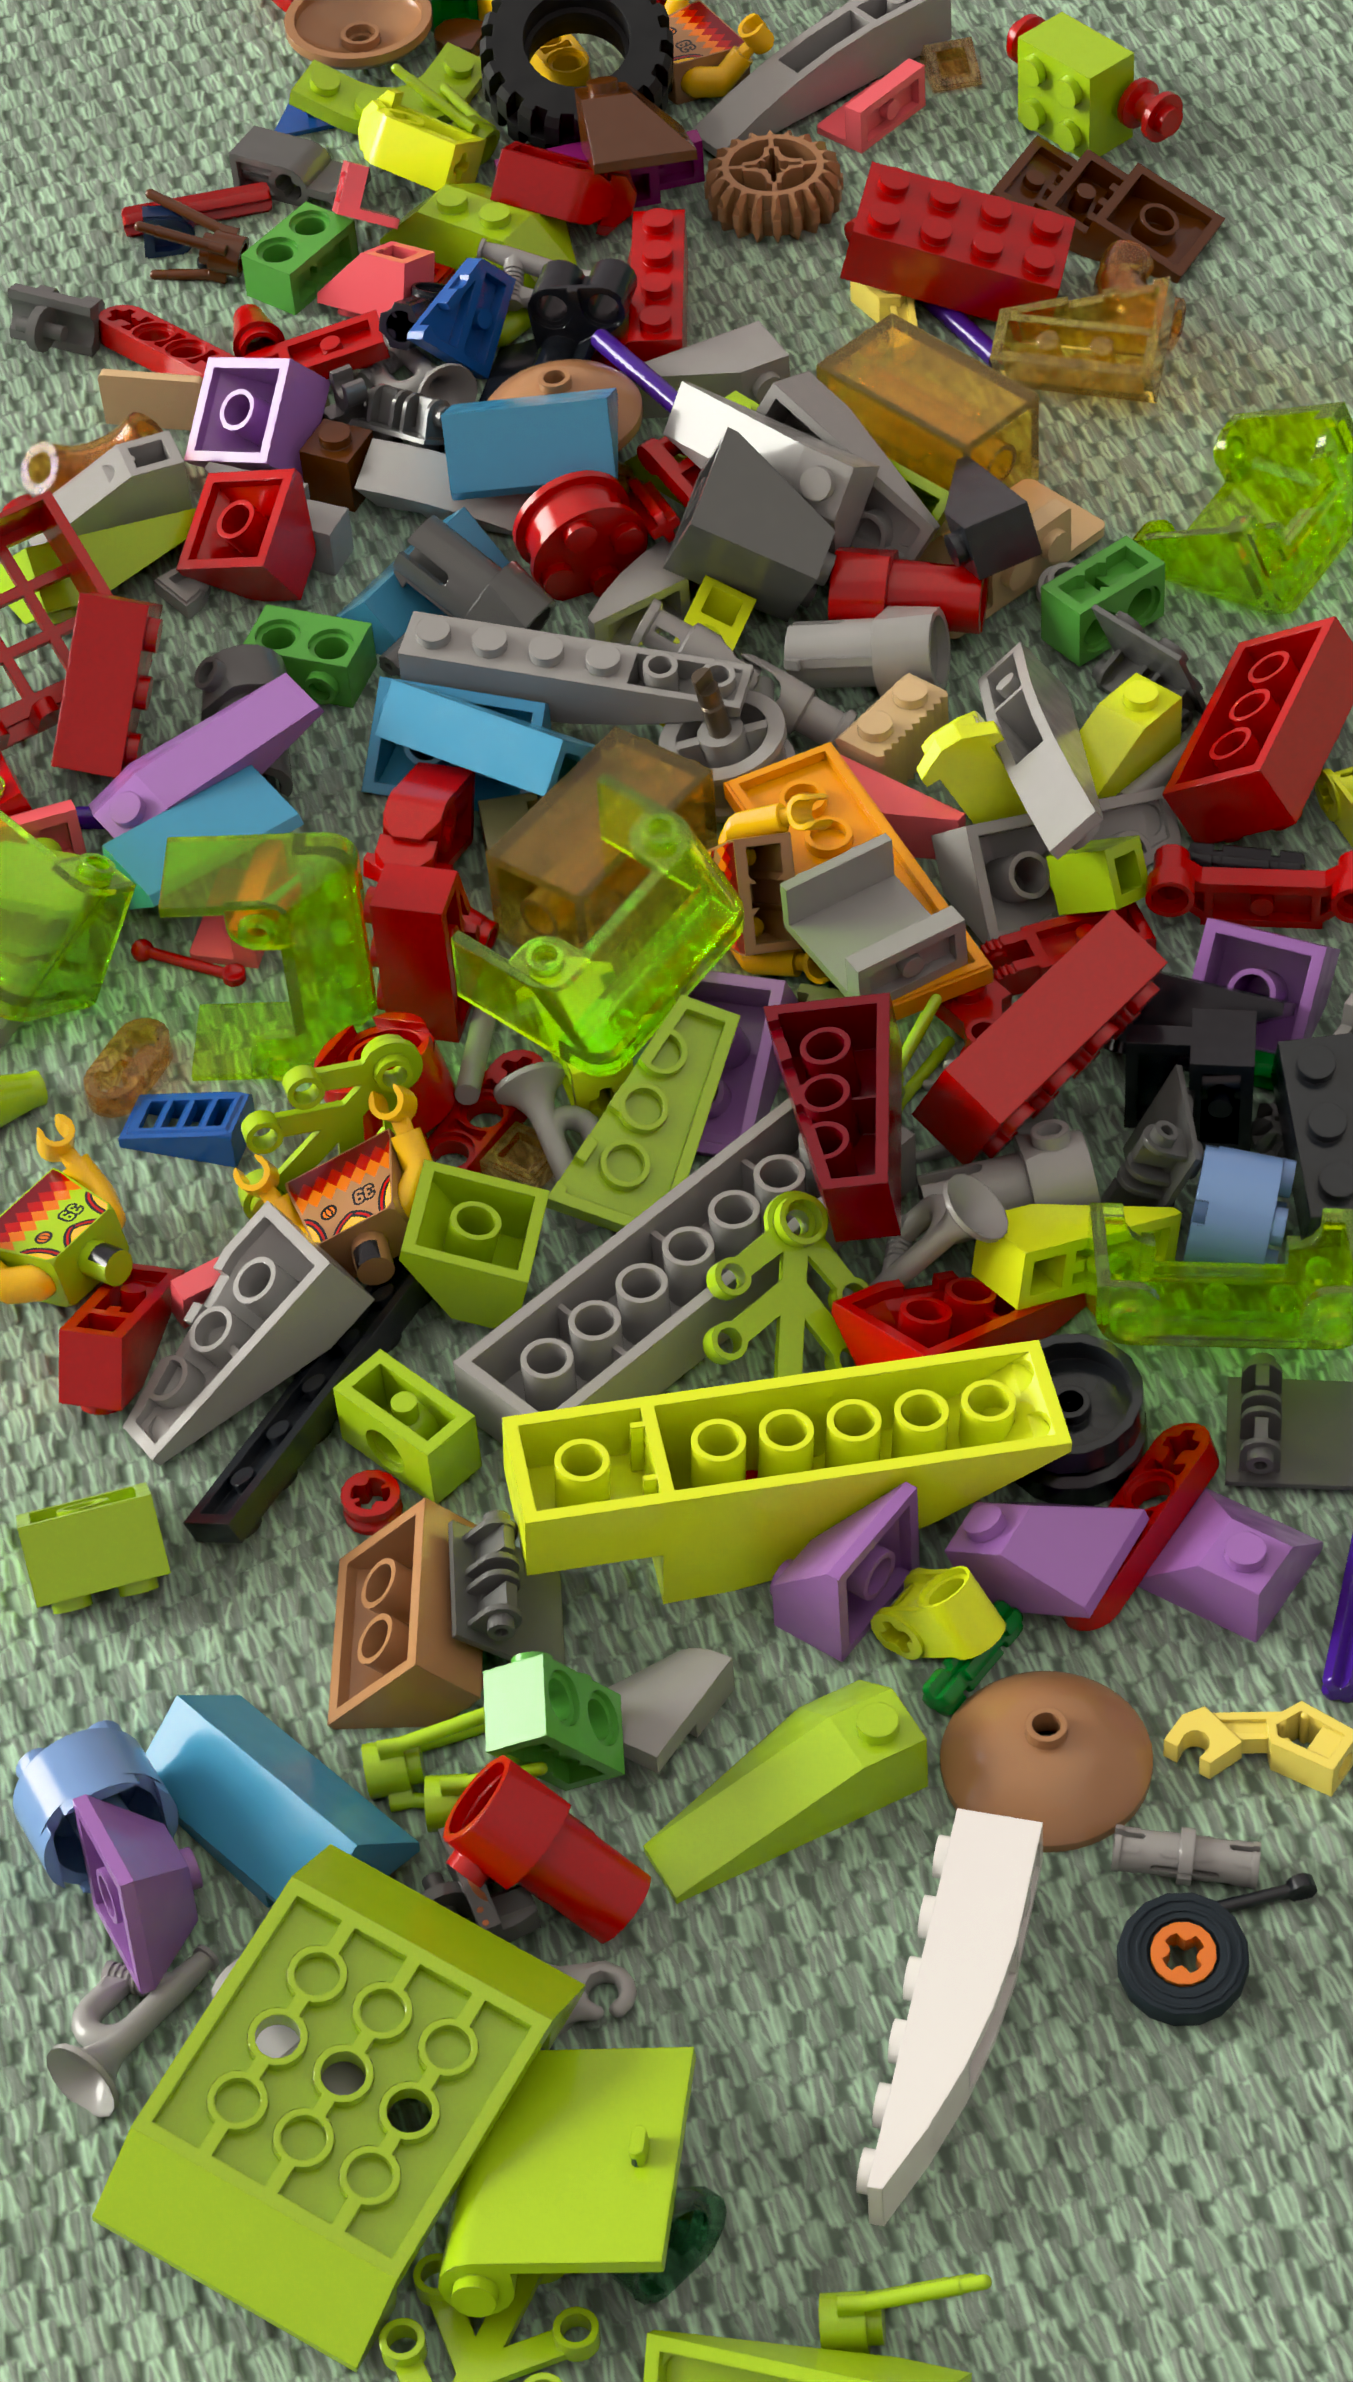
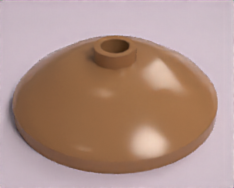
[284,0,433,70]
[487,359,644,451]
[940,1671,1153,1852]

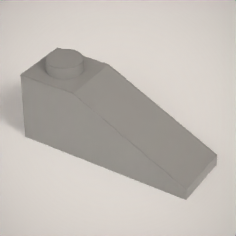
[620,321,790,419]

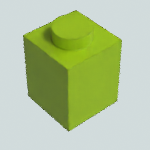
[1046,835,1148,915]

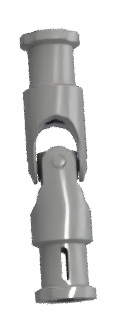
[630,598,858,748]

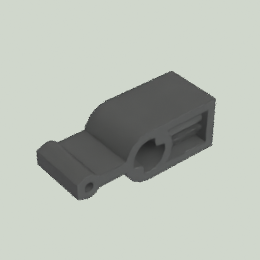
[229,126,371,206]

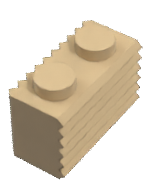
[834,673,949,786]

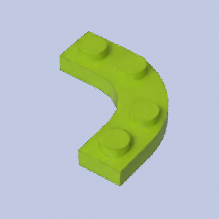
[289,42,482,135]

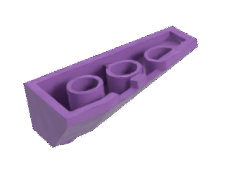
[89,673,324,838]

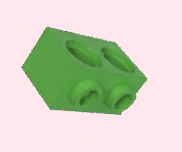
[241,201,359,315]
[1041,535,1165,667]
[243,604,377,708]
[483,1651,625,1791]

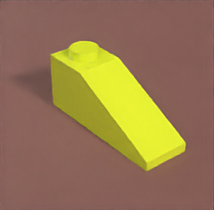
[1079,672,1182,799]
[971,1204,1182,1311]

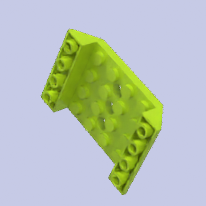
[92,1844,586,2373]

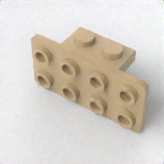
[918,479,1105,639]

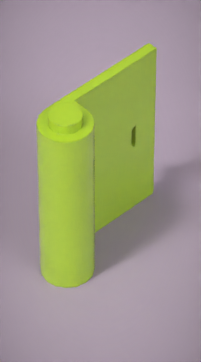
[438,2047,696,2318]

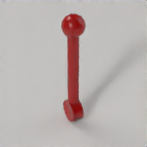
[131,939,247,987]

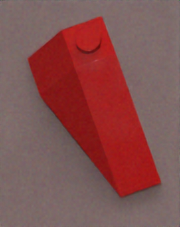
[831,1270,1106,1366]

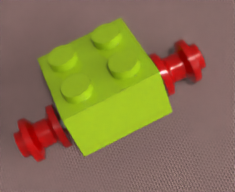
[1006,12,1183,157]

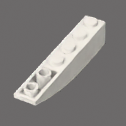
[856,1808,1043,2226]

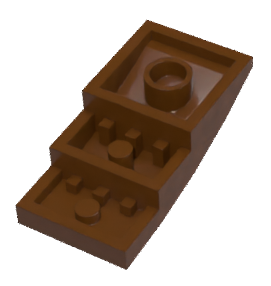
[990,135,1225,284]

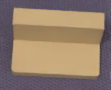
[98,369,203,431]

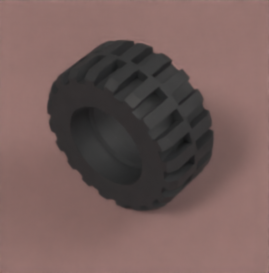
[480,0,674,149]

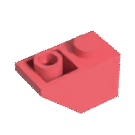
[317,241,435,318]

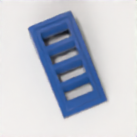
[118,1092,255,1168]

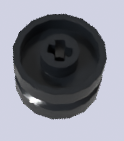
[1014,1333,1148,1506]

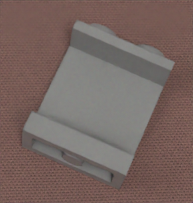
[780,833,968,1001]

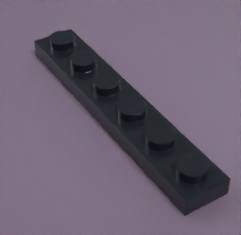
[183,1255,433,1543]

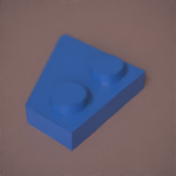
[407,258,516,379]

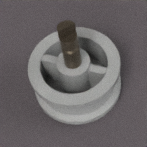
[659,668,796,824]

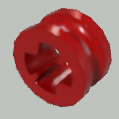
[340,1470,403,1535]

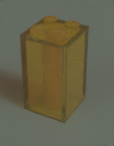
[816,313,1039,524]
[485,726,718,965]

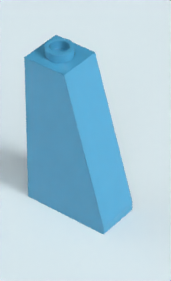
[375,679,624,811]

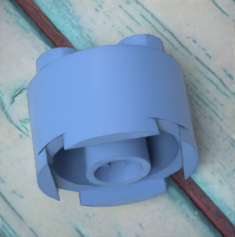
[1181,1145,1297,1288]
[13,1720,179,1893]

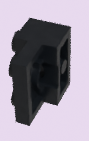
[1124,1008,1257,1151]

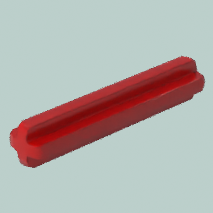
[121,182,272,237]
[627,478,681,543]

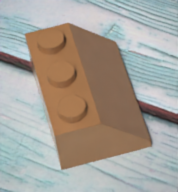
[327,1497,483,1729]

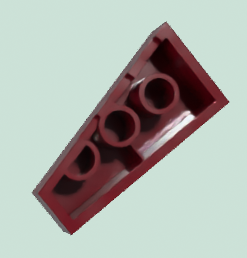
[763,992,902,1242]

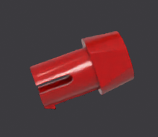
[828,547,989,634]
[443,1755,651,1944]

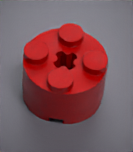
[314,1012,459,1141]

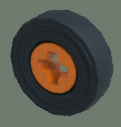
[1117,1892,1250,2026]

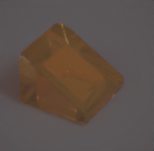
[920,37,982,93]

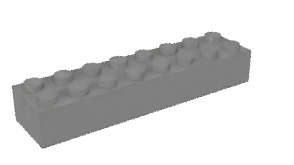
[453,1098,917,1445]

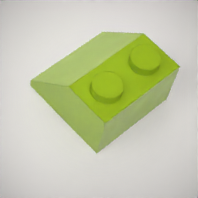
[399,1159,550,1329]
[16,1482,171,1614]

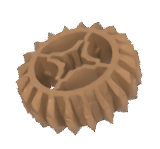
[704,130,844,243]

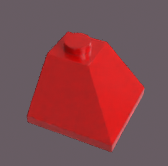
[176,468,317,602]

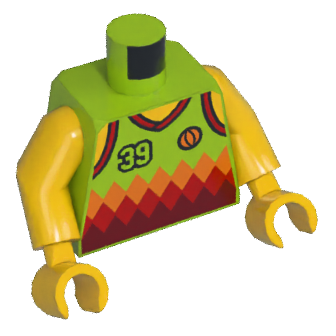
[0,1114,133,1307]

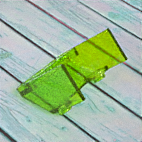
[451,772,744,1076]
[158,832,378,1081]

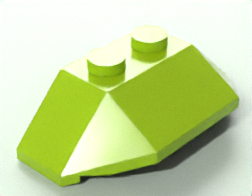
[380,183,577,289]

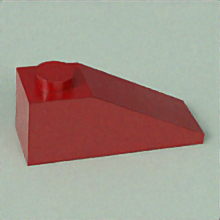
[59,1263,185,1415]

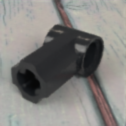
[379,282,445,351]

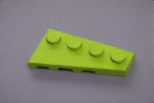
[546,994,741,1232]

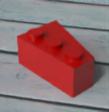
[51,592,163,778]
[363,862,489,1043]

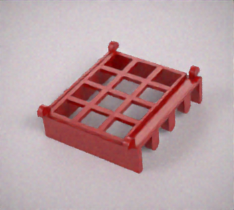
[0,490,152,751]

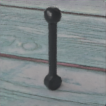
[1217,1873,1317,1913]

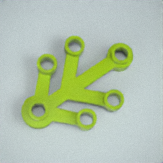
[238,1034,423,1219]
[703,1190,869,1378]
[379,2253,601,2382]

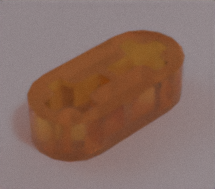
[83,1018,173,1118]

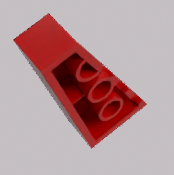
[591,208,688,371]

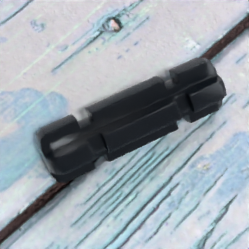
[1188,842,1306,870]

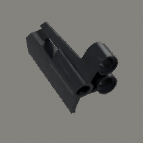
[479,258,637,402]

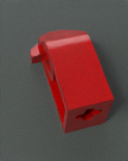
[490,141,638,236]
[363,762,475,882]

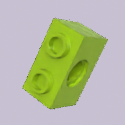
[333,1349,482,1504]

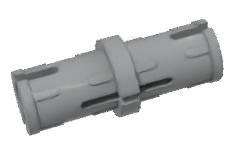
[1111,1824,1261,1889]

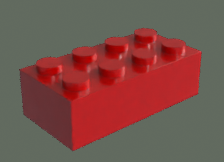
[840,161,1076,334]
[1162,616,1353,843]
[911,909,1168,1165]

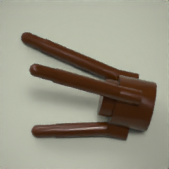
[134,189,249,284]

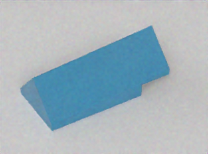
[146,1695,420,1908]

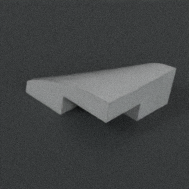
[607,1648,735,1774]

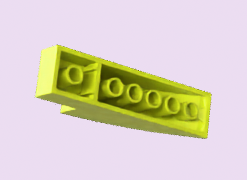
[502,1340,1072,1604]

